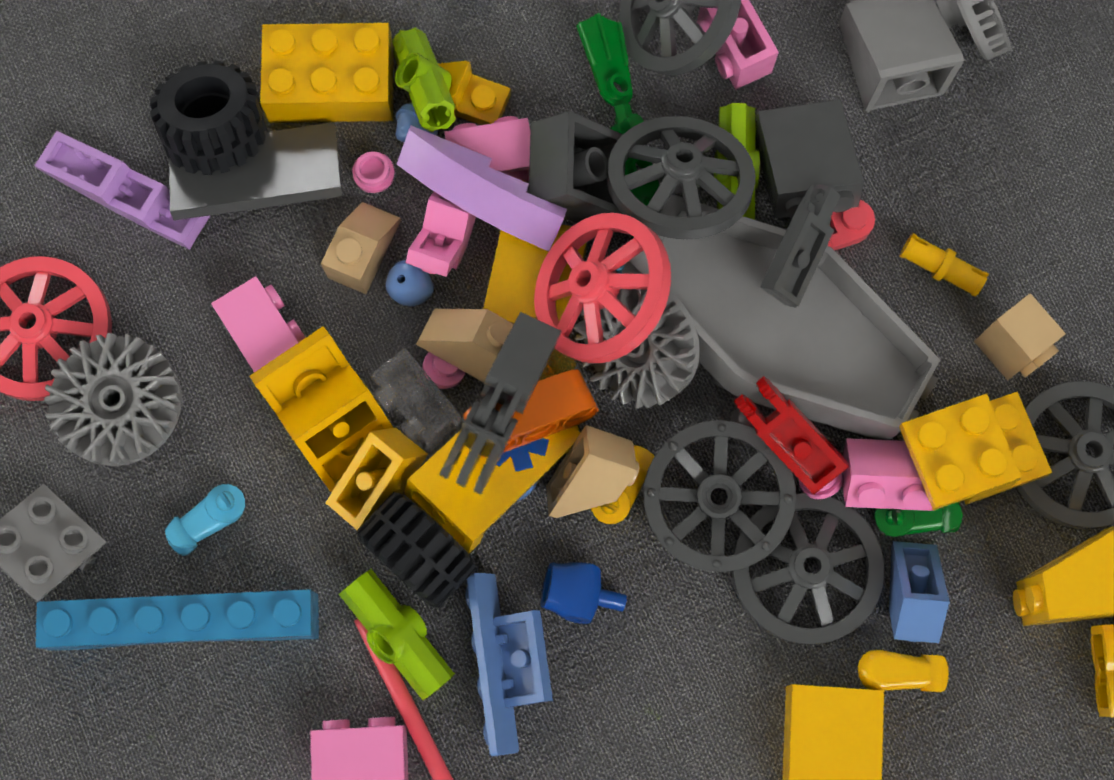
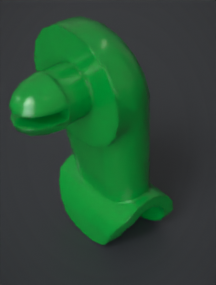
[875,502,963,537]

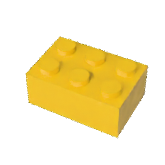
[260,23,394,123]

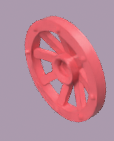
[534,213,671,363]
[0,256,112,401]

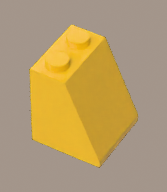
[1013,526,1114,626]

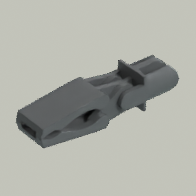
[439,312,561,495]

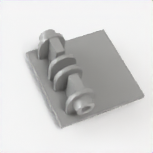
[0,484,106,603]

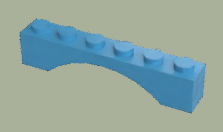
[36,589,319,651]

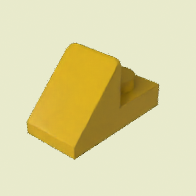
[438,60,511,125]

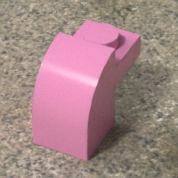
[406,191,476,277]

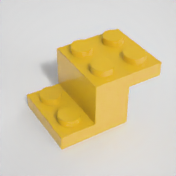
[249,326,394,493]
[899,391,1052,511]

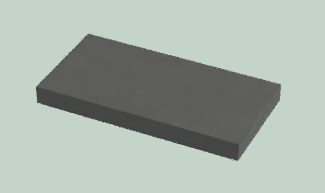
[169,122,343,221]

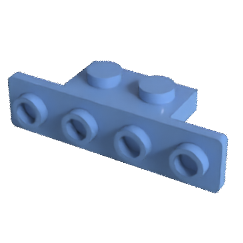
[465,573,553,757]

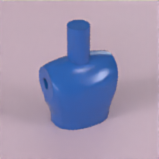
[540,562,627,624]

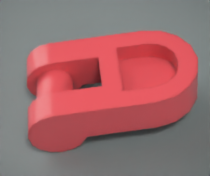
[828,200,875,251]

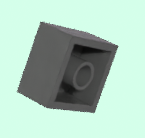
[529,111,625,223]

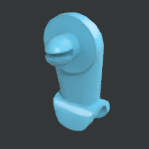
[165,484,245,556]

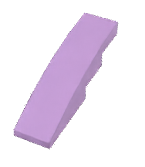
[397,125,567,252]
[34,131,210,250]

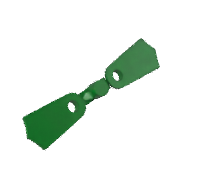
[576,13,660,239]

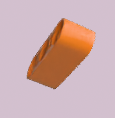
[463,369,599,458]

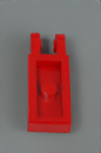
[734,376,849,494]

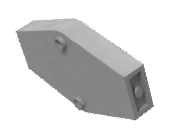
[622,195,940,440]

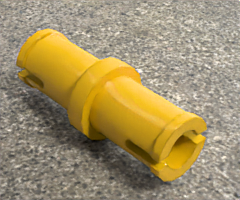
[899,233,989,297]

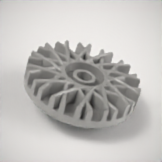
[936,0,1012,61]
[574,289,700,409]
[44,333,182,466]

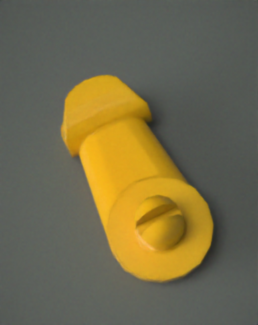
[591,445,655,524]
[858,650,949,692]

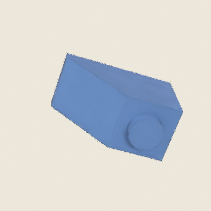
[889,541,950,643]

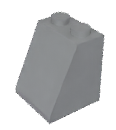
[839,0,964,112]

